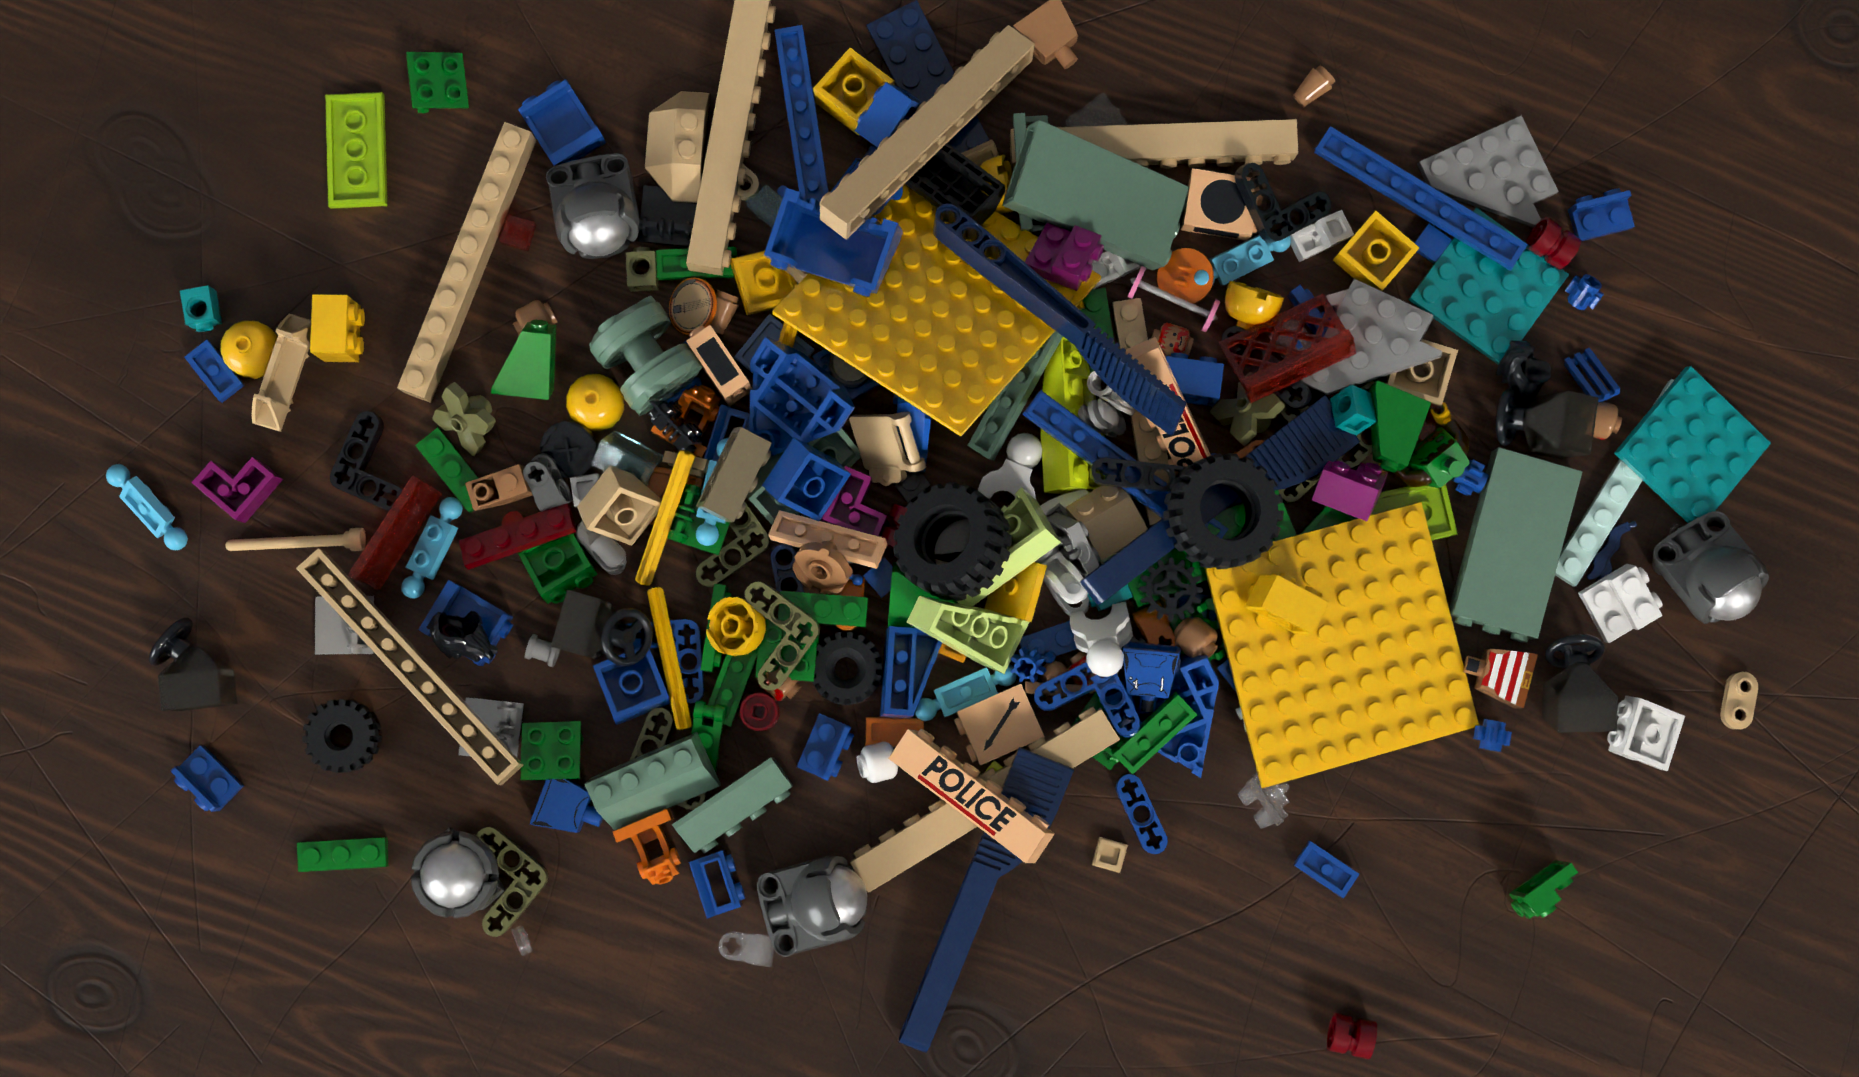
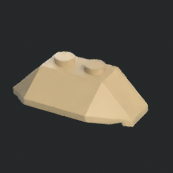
[645,91,710,203]

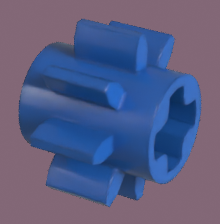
[1565,274,1604,310]
[1452,459,1489,496]
[1010,646,1047,683]
[1473,719,1512,752]

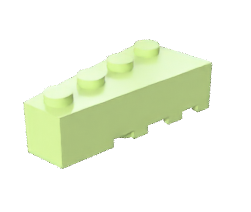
[956,487,1061,606]
[907,596,1029,674]

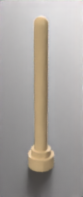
[225,528,366,551]

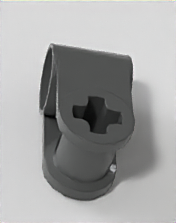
[523,453,572,511]

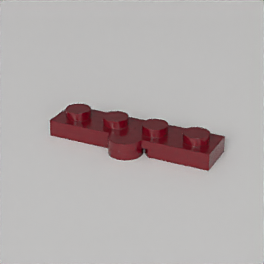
[459,503,576,570]

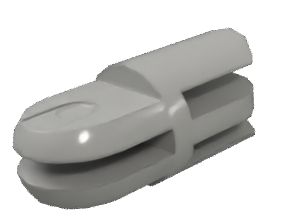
[1078,398,1126,438]
[576,520,627,575]

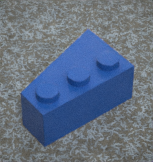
[880,626,942,719]

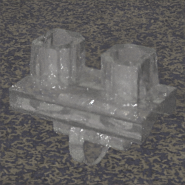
[1238,773,1290,829]

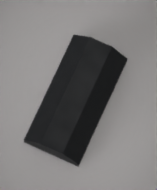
[905,143,1005,225]

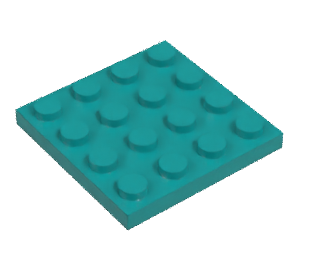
[1408,207,1569,365]
[1614,366,1771,523]

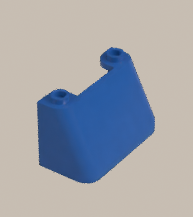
[764,188,903,297]

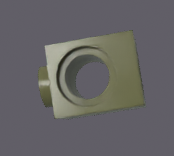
[626,247,659,292]

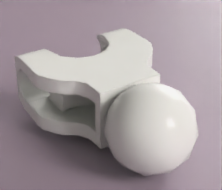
[978,433,1042,499]
[1035,546,1089,616]
[1070,602,1133,677]

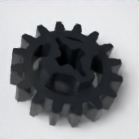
[1138,558,1203,622]

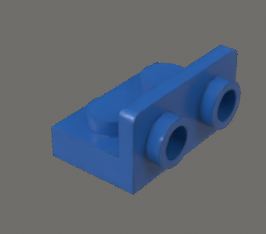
[1568,188,1635,241]
[797,713,854,781]
[171,745,244,812]

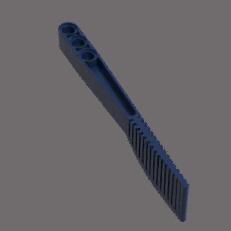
[933,204,1186,436]
[1080,395,1360,606]
[898,747,1074,1053]

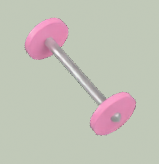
[1128,266,1220,332]

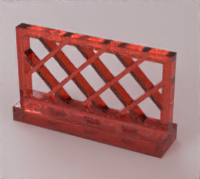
[1219,293,1356,403]
[348,475,442,590]

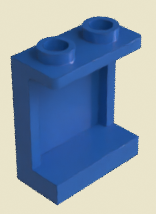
[518,79,606,166]
[418,580,513,666]

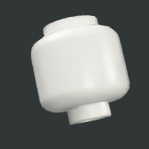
[857,742,898,783]

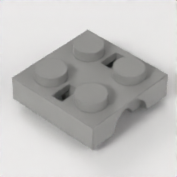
[1047,512,1101,577]

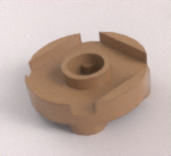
[793,541,853,595]

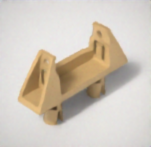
[252,313,311,432]

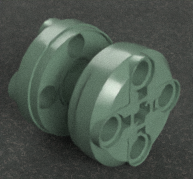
[589,296,703,416]

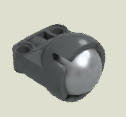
[546,153,639,259]
[1652,511,1769,624]
[410,827,505,918]
[757,855,867,957]

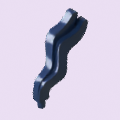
[1586,521,1637,582]

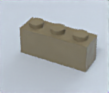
[696,427,772,522]

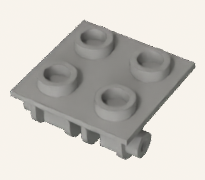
[315,596,374,655]
[459,697,524,757]

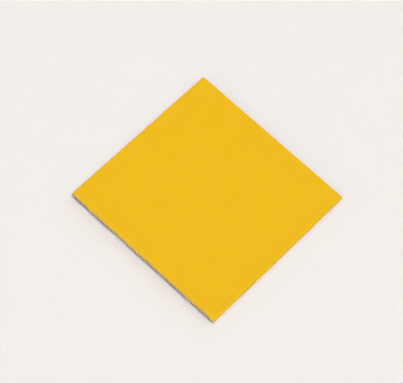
[772,184,1101,436]
[1204,502,1479,788]

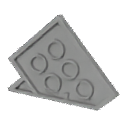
[1417,115,1559,228]
[1301,279,1443,395]

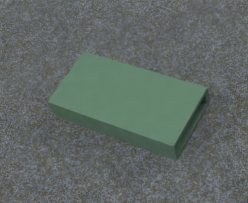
[1002,120,1189,270]
[1449,447,1583,643]

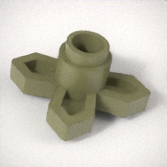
[1210,372,1285,446]
[432,382,496,456]

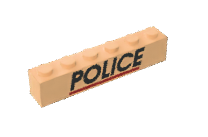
[1125,337,1211,476]
[888,729,1055,863]

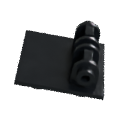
[638,185,697,246]
[648,400,706,453]

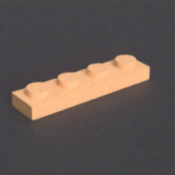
[768,510,887,569]

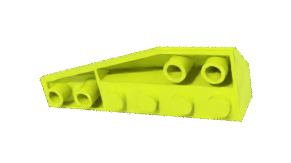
[1041,337,1105,495]

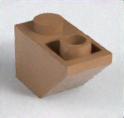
[465,464,533,511]

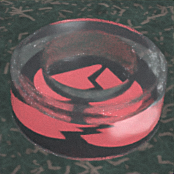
[511,925,533,956]

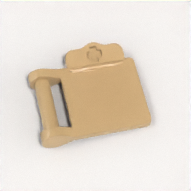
[849,412,926,486]

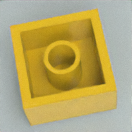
[813,48,894,136]
[1333,211,1419,291]
[310,294,365,362]
[1244,572,1329,635]

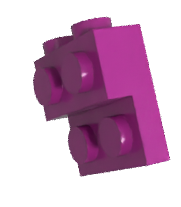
[1025,223,1104,291]

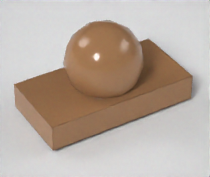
[1024,661,1082,698]

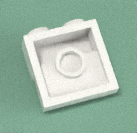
[1578,564,1663,643]
[1607,696,1685,771]

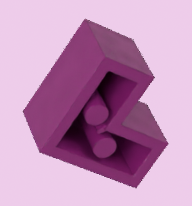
[192,457,283,523]
[1312,460,1388,521]
[822,466,887,537]

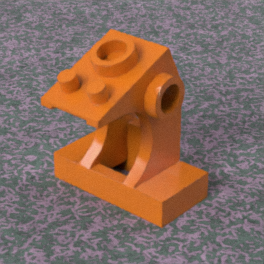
[651,385,721,458]
[613,808,681,885]

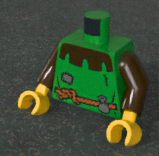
[1379,402,1470,488]

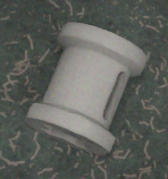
[525,634,561,667]

